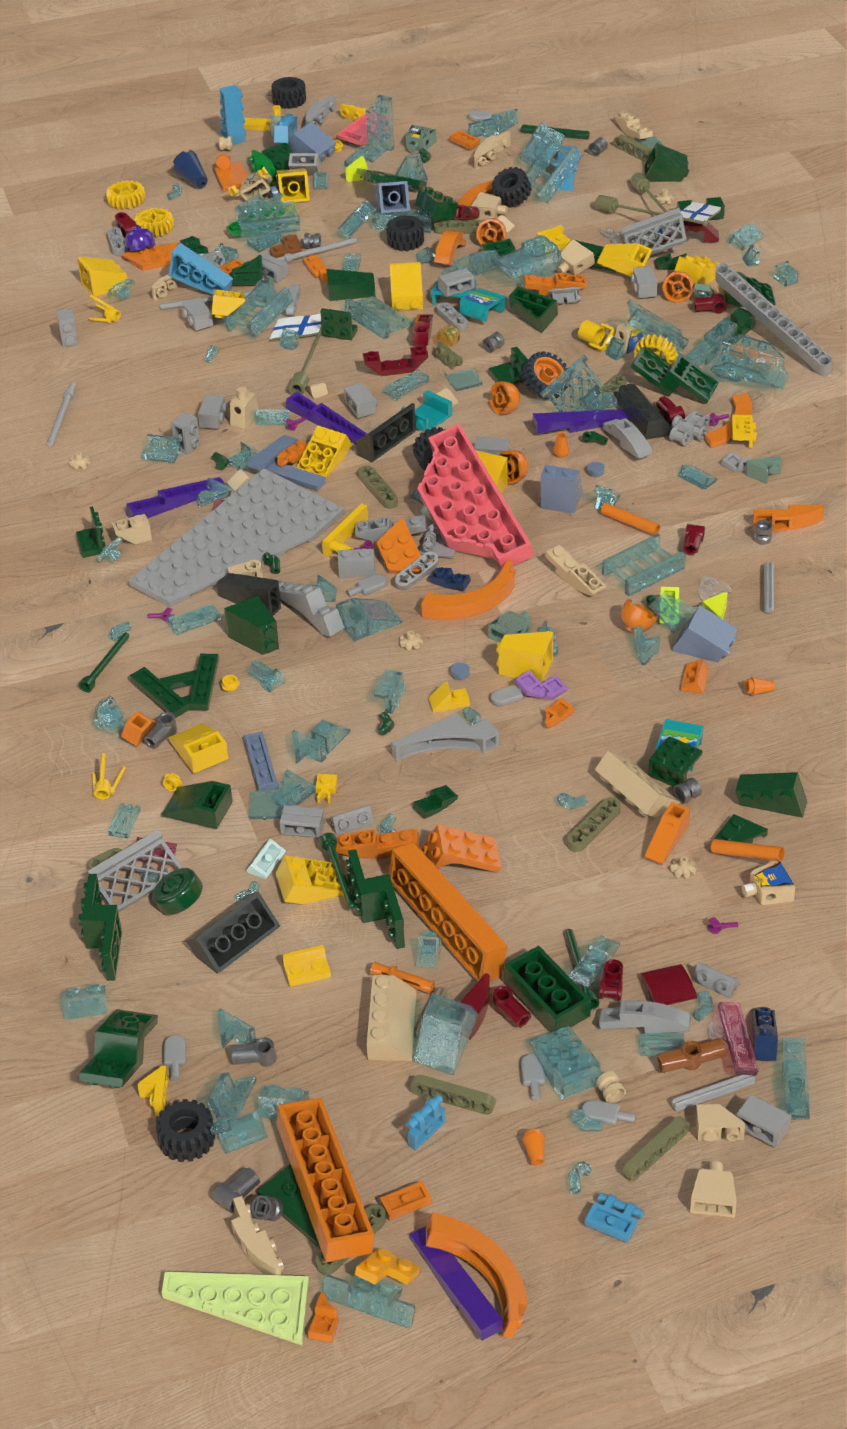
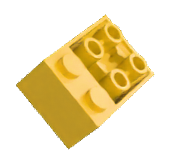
[597,243,653,277]
[674,255,720,285]
[296,426,352,478]
[168,723,228,774]
[276,855,344,904]

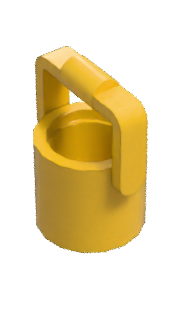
[578,320,616,352]

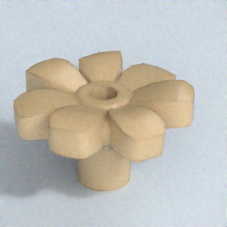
[656,189,674,204]
[69,451,91,470]
[400,631,423,651]
[670,856,696,878]

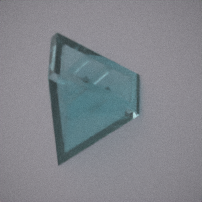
[395,153,428,181]

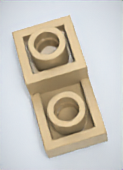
[152,274,177,301]

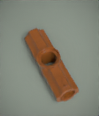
[657,1038,727,1073]

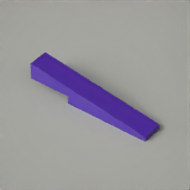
[286,391,367,445]
[533,409,631,434]
[126,477,227,519]
[409,1226,503,1341]

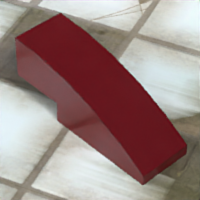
[412,314,433,345]
[455,973,490,1040]

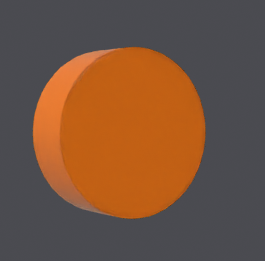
[216,154,231,169]

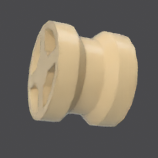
[219,136,233,151]

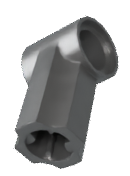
[143,711,177,749]
[231,1037,277,1067]
[213,1168,260,1213]

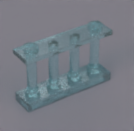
[526,135,583,204]
[223,282,293,338]
[602,534,686,597]

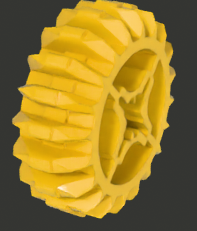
[106,180,145,210]
[134,207,174,238]
[634,334,677,367]

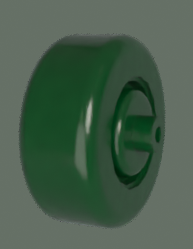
[152,868,203,915]

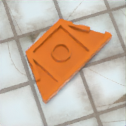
[122,242,178,271]
[376,518,428,575]

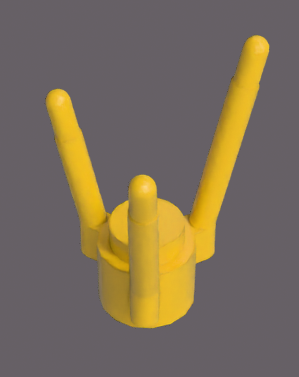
[89,295,121,323]
[92,753,126,800]

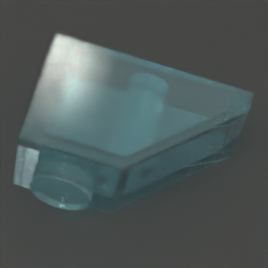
[311,720,350,754]

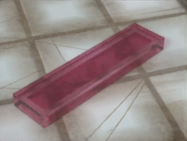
[717,1001,759,1076]

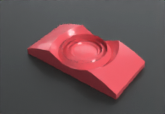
[336,111,391,145]

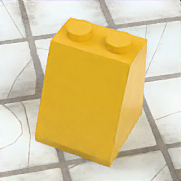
[277,168,310,204]
[77,257,128,297]
[390,262,423,311]
[475,450,508,494]
[496,631,553,683]

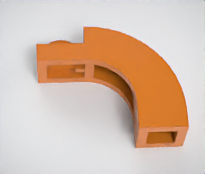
[434,230,466,266]

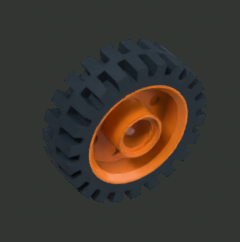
[522,351,571,400]

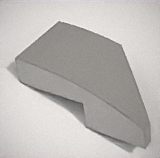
[721,452,751,472]

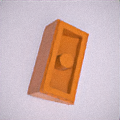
[681,659,709,693]

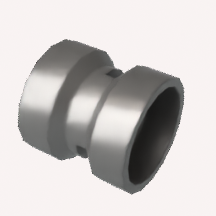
[588,137,608,156]
[304,233,321,248]
[482,332,505,353]
[754,520,773,545]
[674,777,702,804]
[251,1195,283,1221]

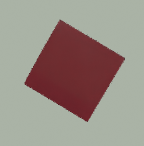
[641,964,697,1005]

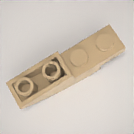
[614,111,653,141]
[474,131,511,170]
[545,544,607,596]
[231,1196,284,1275]

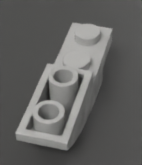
[306,95,336,127]
[603,418,653,458]
[355,515,427,541]
[599,1000,691,1034]

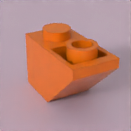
[121,711,157,747]

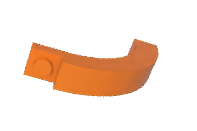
[421,560,516,620]
[426,1212,528,1338]

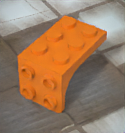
[420,824,502,873]

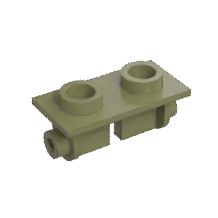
[434,341,463,370]

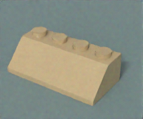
[595,751,680,818]
[367,975,417,1061]

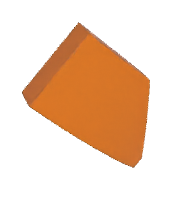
[545,698,575,728]
[308,1293,339,1343]

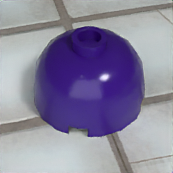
[125,226,156,251]

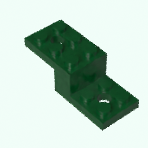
[630,346,719,404]
[345,849,405,949]
[78,874,122,981]
[79,1009,158,1088]

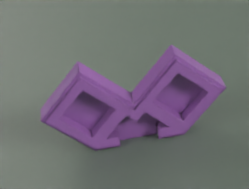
[514,670,568,700]

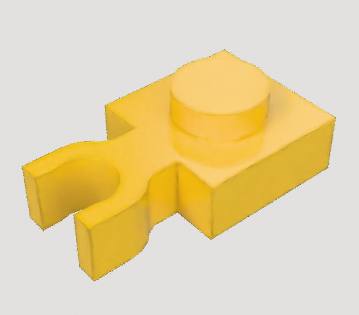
[315,774,338,804]

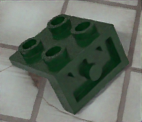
[261,143,293,175]
[320,308,358,341]
[489,346,528,384]
[76,506,106,558]
[648,736,703,787]

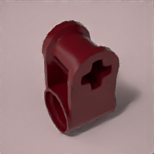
[454,205,480,220]
[115,212,138,238]
[599,959,623,1001]

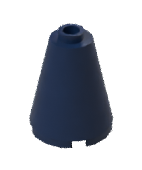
[172,150,208,188]

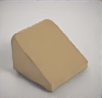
[497,215,515,234]
[306,382,328,398]
[436,388,459,407]
[227,469,249,492]

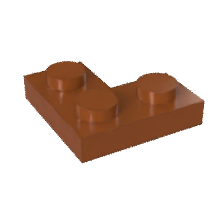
[270,234,302,258]

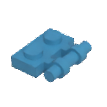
[406,1094,446,1151]
[585,1193,645,1243]

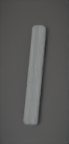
[764,562,774,614]
[672,1071,755,1111]

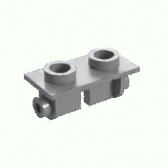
[548,287,581,305]
[330,805,374,835]
[693,962,740,998]

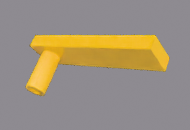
[244,105,281,131]
[322,503,368,557]

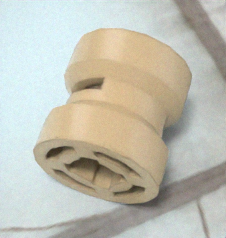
[596,1071,626,1103]

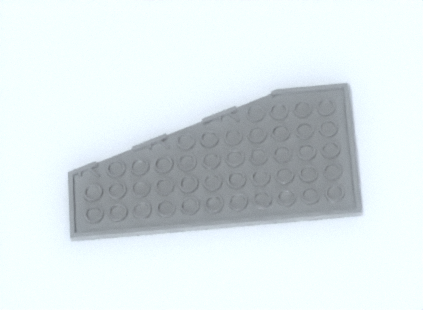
[129,468,345,607]

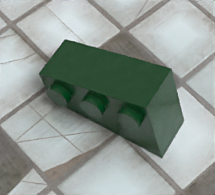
[415,186,458,220]
[326,269,376,301]
[735,772,807,818]

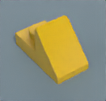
[429,681,470,713]
[138,1066,169,1116]

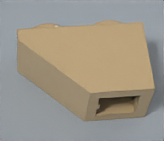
[111,514,152,545]
[695,1104,745,1142]

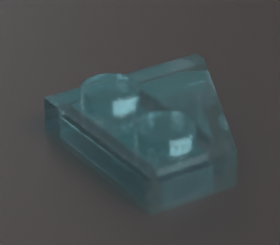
[649,593,698,633]
[274,769,316,809]

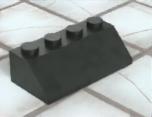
[616,384,672,438]
[356,403,416,463]
[186,891,280,974]

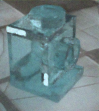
[214,243,239,265]
[774,261,799,287]

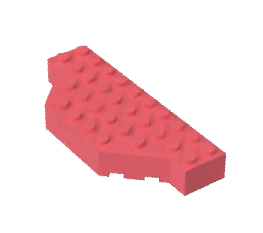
[417,423,534,570]

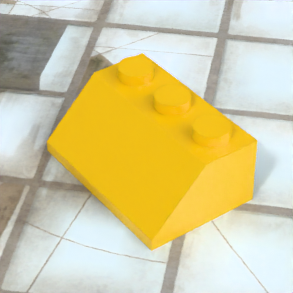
[212,289,245,318]

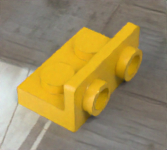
[340,104,372,121]
[536,225,571,254]
[732,415,756,448]
[282,945,331,987]

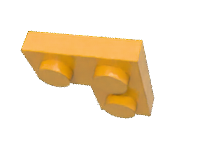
[355,1248,421,1285]

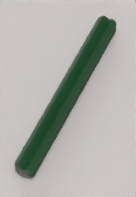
[521,124,590,140]

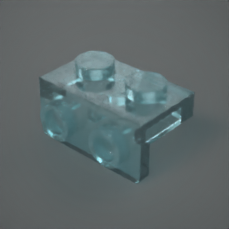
[728,222,764,251]
[247,227,281,252]
[142,434,181,463]
[374,669,406,714]
[62,984,108,1020]
[258,1084,309,1119]

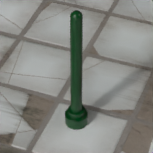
[79,632,129,693]
[320,833,356,910]
[565,929,600,1010]

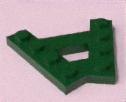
[356,168,427,190]
[129,653,219,718]

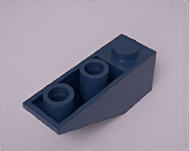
[752,1007,778,1061]

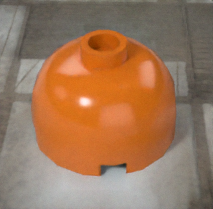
[476,218,507,245]
[662,270,694,303]
[489,382,520,415]
[499,450,529,485]
[621,598,658,633]

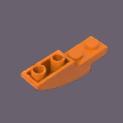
[523,273,587,296]
[752,505,824,531]
[336,828,419,859]

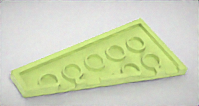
[162,1272,309,1345]

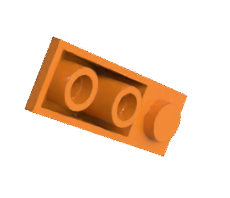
[644,802,690,865]

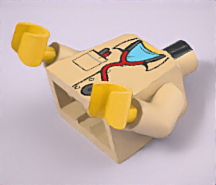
[228,167,272,203]

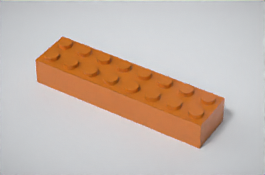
[389,843,507,982]
[276,1098,374,1262]

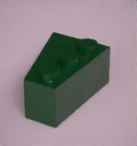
[509,287,558,333]

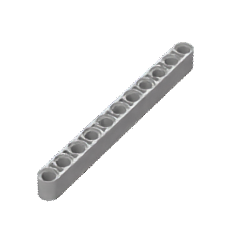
[715,263,832,376]

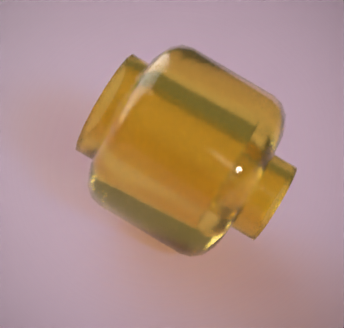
[437,325,460,347]

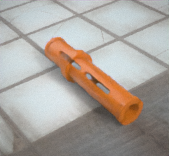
[370,961,435,994]

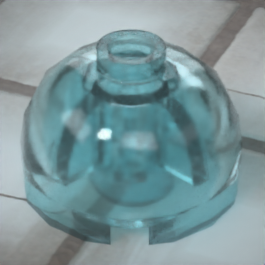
[94,695,127,734]

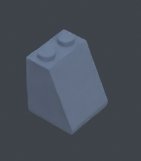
[289,122,336,162]
[373,181,410,214]
[541,465,583,514]
[672,605,738,663]

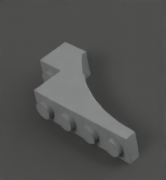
[279,580,345,636]
[392,713,499,761]

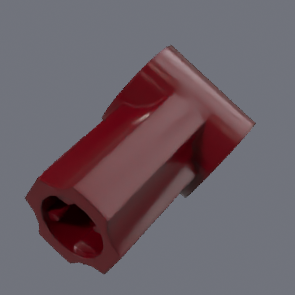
[694,293,726,314]
[656,396,685,424]
[683,524,705,556]
[493,985,531,1028]

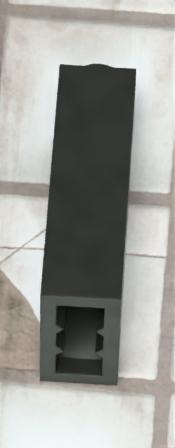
[217,573,281,616]

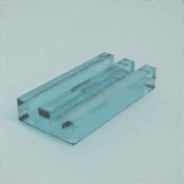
[108,803,141,839]
[639,1033,685,1056]

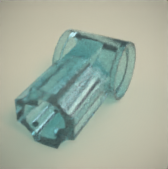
[248,660,285,692]

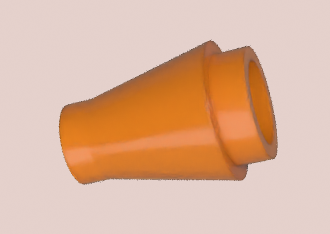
[553,432,570,458]
[745,677,774,696]
[522,1129,545,1166]

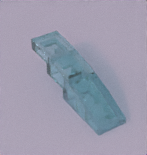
[569,935,620,987]

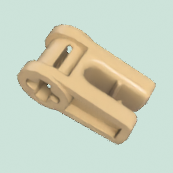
[228,560,263,578]

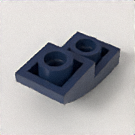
[429,567,471,591]

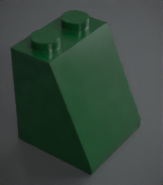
[643,143,689,182]
[224,596,279,655]

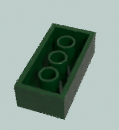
[504,945,591,1036]

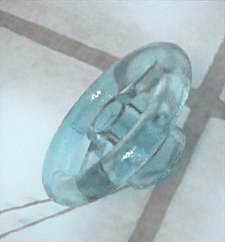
[107,280,135,301]
[96,537,123,563]

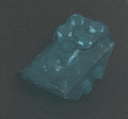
[490,235,562,287]
[710,334,789,389]

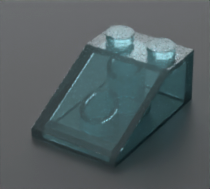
[519,122,565,173]

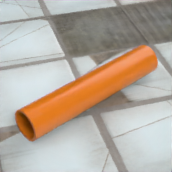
[601,503,661,536]
[711,839,785,861]

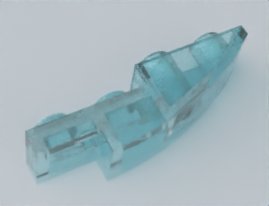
[468,109,518,138]
[338,200,377,239]
[441,250,503,276]
[685,318,737,367]
[782,1038,810,1120]

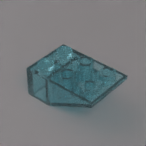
[336,598,402,641]
[414,993,479,1076]
[530,1026,601,1099]

